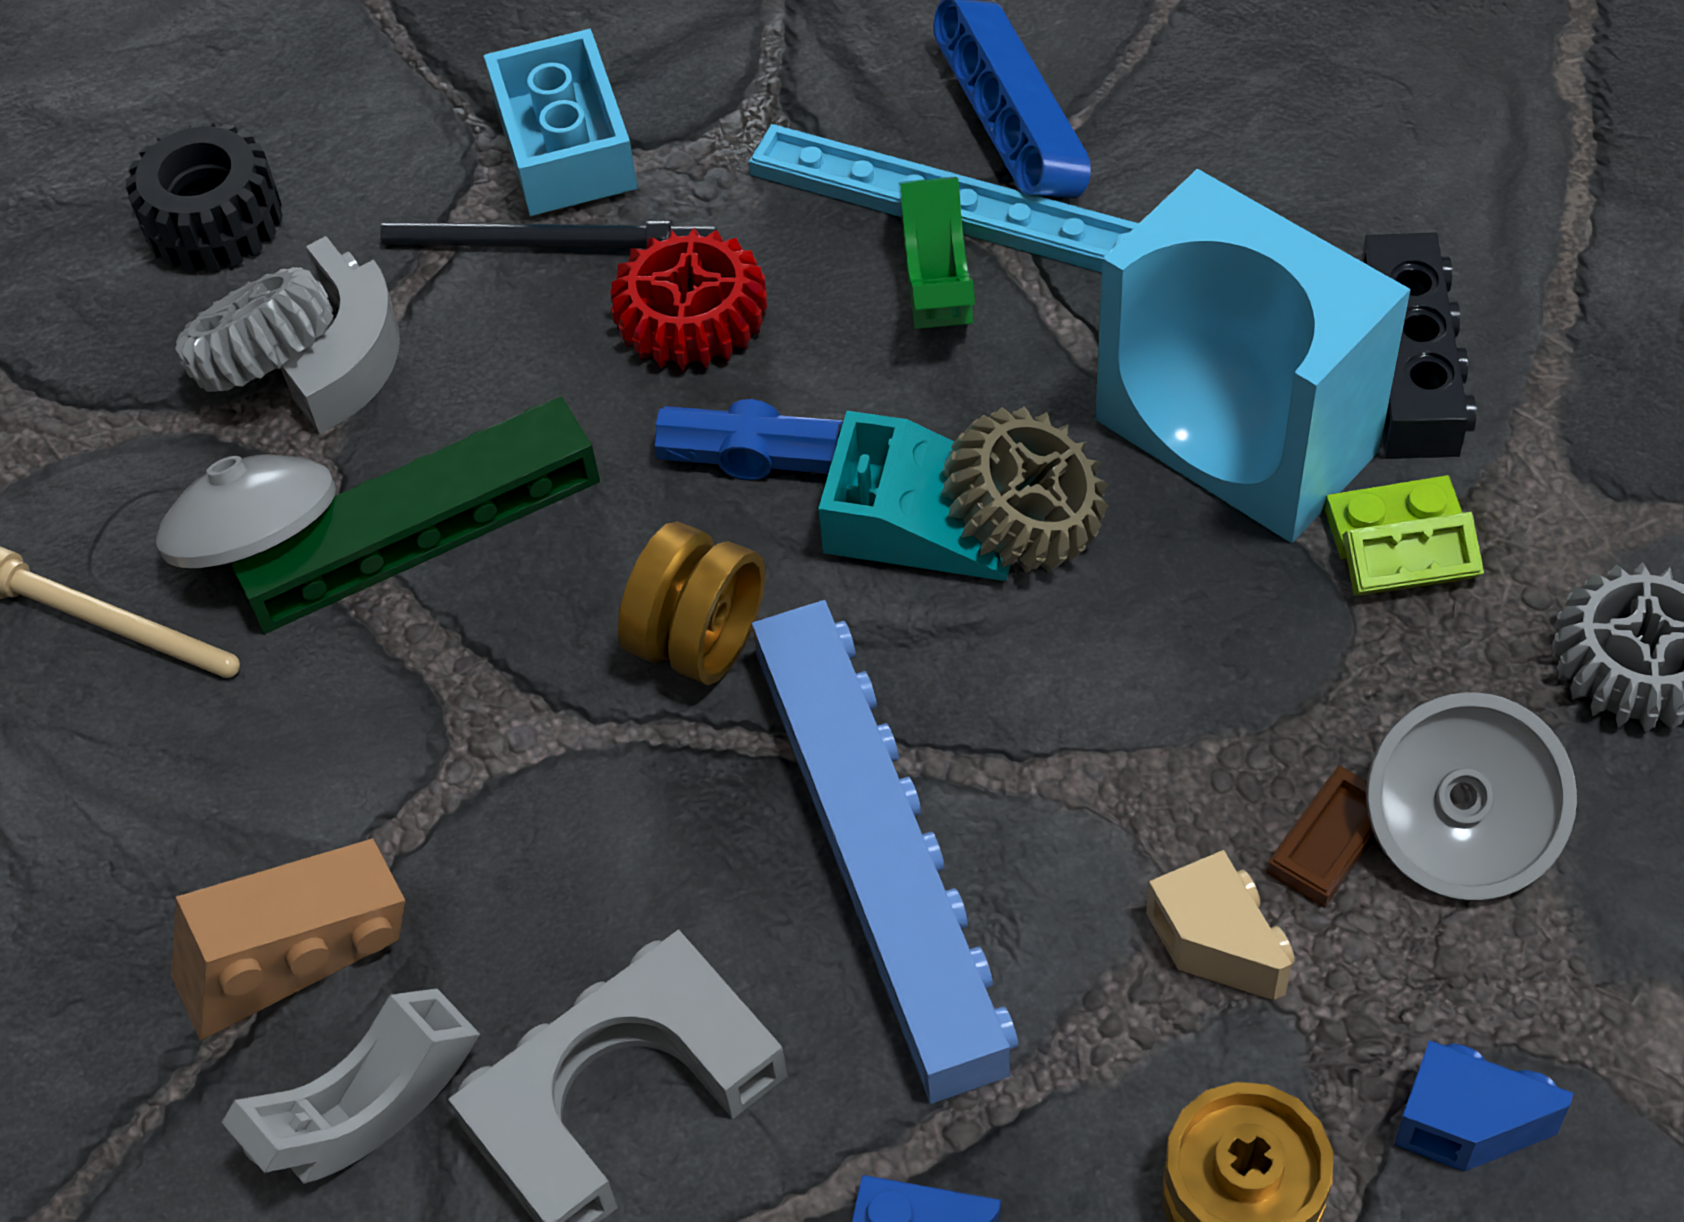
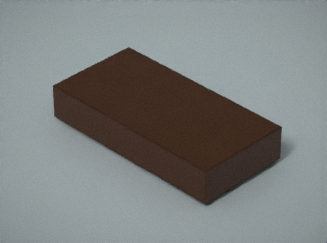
[1266,765,1375,908]

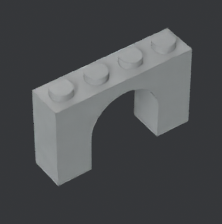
[448,929,788,1222]

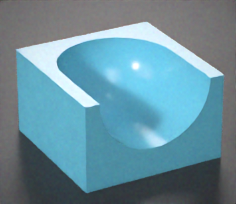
[1096,169,1410,544]

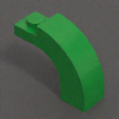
[898,177,975,329]

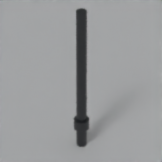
[380,220,717,250]

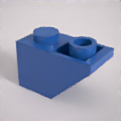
[1394,1040,1574,1172]

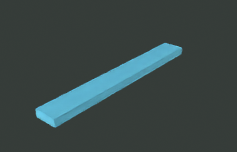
[749,124,1139,273]

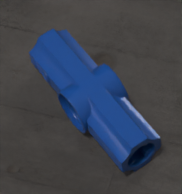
[655,399,843,480]

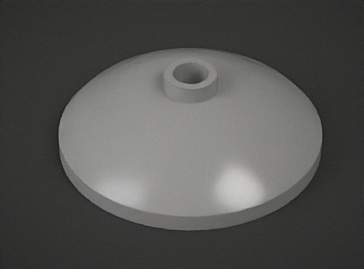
[155,454,336,568]
[1366,693,1577,900]

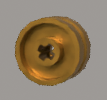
[617,521,766,685]
[1162,1082,1333,1222]

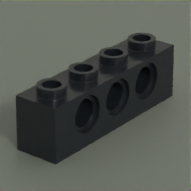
[1361,232,1476,459]

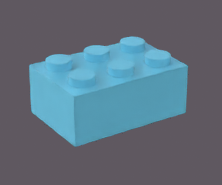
[484,29,638,216]

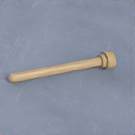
[0,546,240,678]

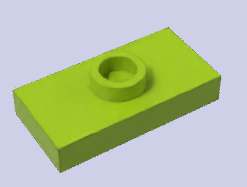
[1342,512,1484,596]

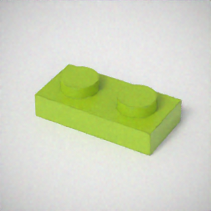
[1324,475,1462,559]

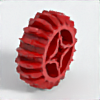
[610,226,768,372]

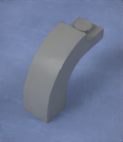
[281,236,400,434]
[222,988,480,1183]

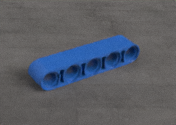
[933,0,1091,198]

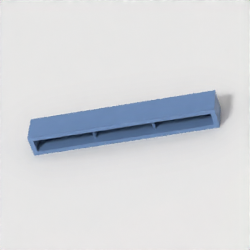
[752,600,1018,1104]

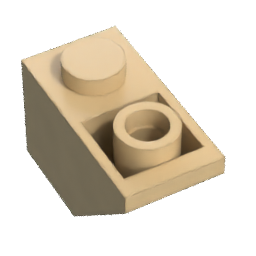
[1146,850,1294,1000]

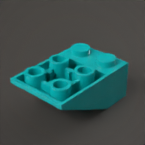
[818,410,1011,581]

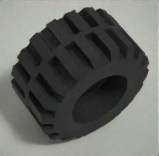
[126,122,282,272]

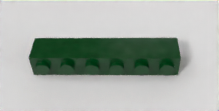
[230,396,600,635]

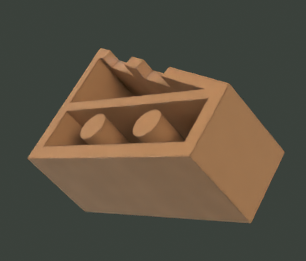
[171,838,406,1041]

